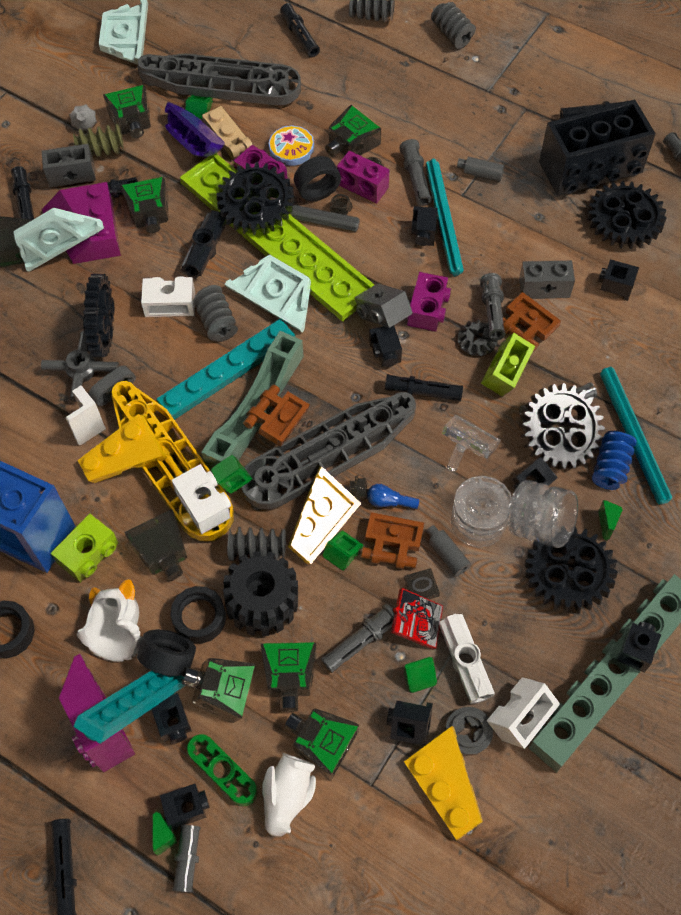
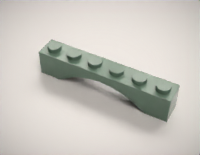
[201,331,304,469]

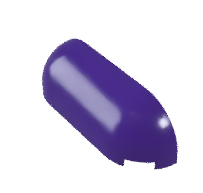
[165,102,225,157]

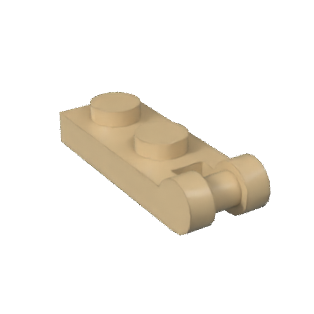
[202,106,252,159]

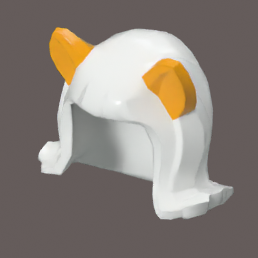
[77,579,142,662]

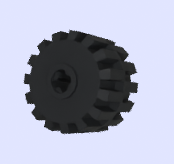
[223,551,298,637]

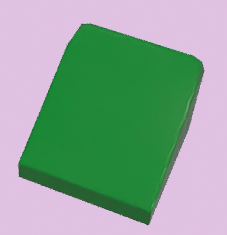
[185,95,213,119]
[211,455,252,494]
[598,500,623,541]
[323,531,364,571]
[403,657,437,693]
[153,812,177,856]

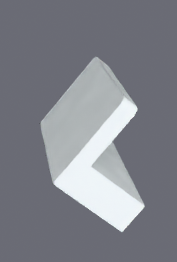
[66,386,106,445]

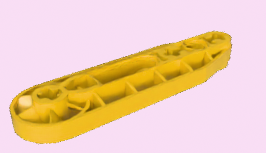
[112,381,234,541]

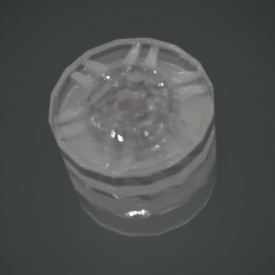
[450,476,513,547]
[508,480,578,548]

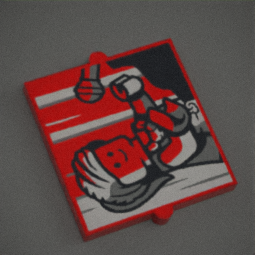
[391,588,443,650]

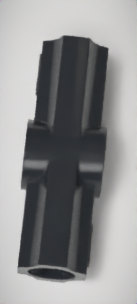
[181,210,226,278]

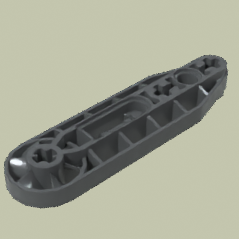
[138,53,301,105]
[241,392,416,509]

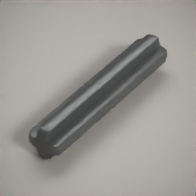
[290,205,360,231]

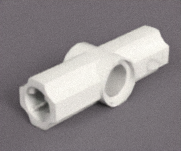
[439,614,495,704]

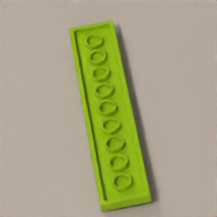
[180,153,374,322]

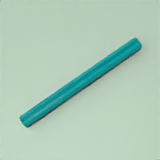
[425,158,464,276]
[600,366,672,505]

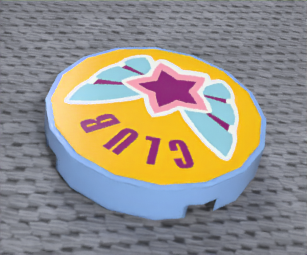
[269,126,314,166]

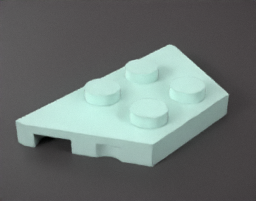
[99,0,148,65]
[13,208,104,272]
[224,255,311,333]

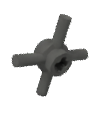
[41,331,119,402]

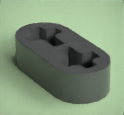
[89,365,136,406]

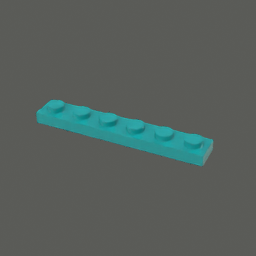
[156,319,295,420]
[73,671,190,744]

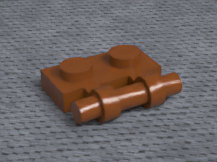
[503,292,561,352]
[243,385,310,447]
[361,512,424,569]

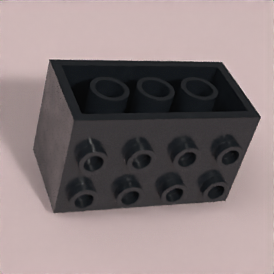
[539,99,656,196]

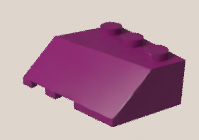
[42,182,121,264]
[59,654,135,772]

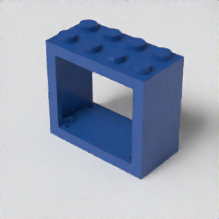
[0,461,76,573]

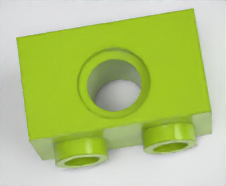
[481,333,535,397]
[51,514,118,583]

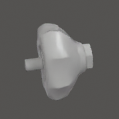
[69,104,98,132]

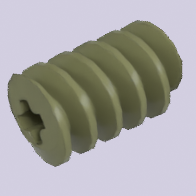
[73,124,124,157]

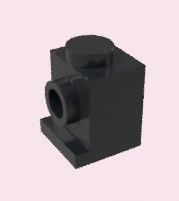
[411,206,438,246]
[598,259,639,301]
[369,325,402,367]
[512,457,558,500]
[617,622,661,673]
[151,693,192,744]
[386,701,433,746]
[160,784,210,831]

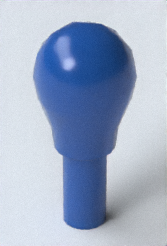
[367,484,419,509]

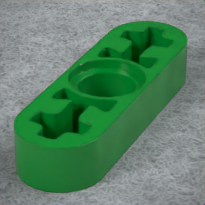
[187,734,258,806]

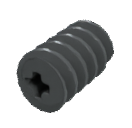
[349,0,395,23]
[431,2,476,49]
[193,285,238,342]
[227,527,286,561]

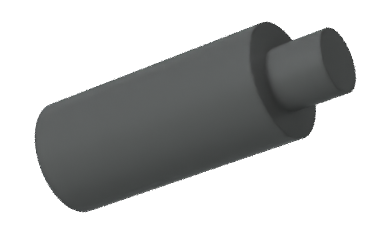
[457,156,505,181]
[426,525,471,576]

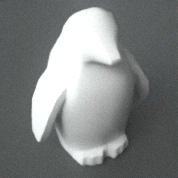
[262,753,316,836]

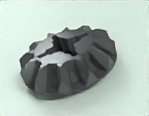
[458,319,498,356]
[446,707,493,755]

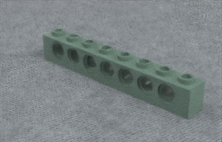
[529,574,681,773]

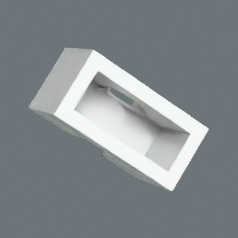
[141,276,195,317]
[171,464,231,534]
[487,677,560,749]

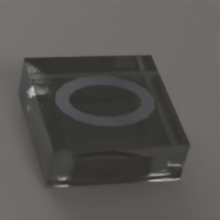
[404,568,440,599]

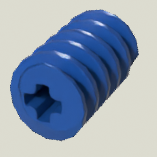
[592,431,637,490]

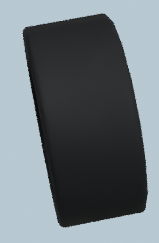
[293,156,341,201]
[170,586,226,644]
[0,600,35,659]
[137,629,196,676]

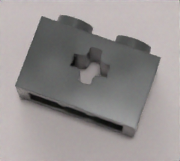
[42,144,96,187]
[519,260,575,299]
[354,283,413,328]

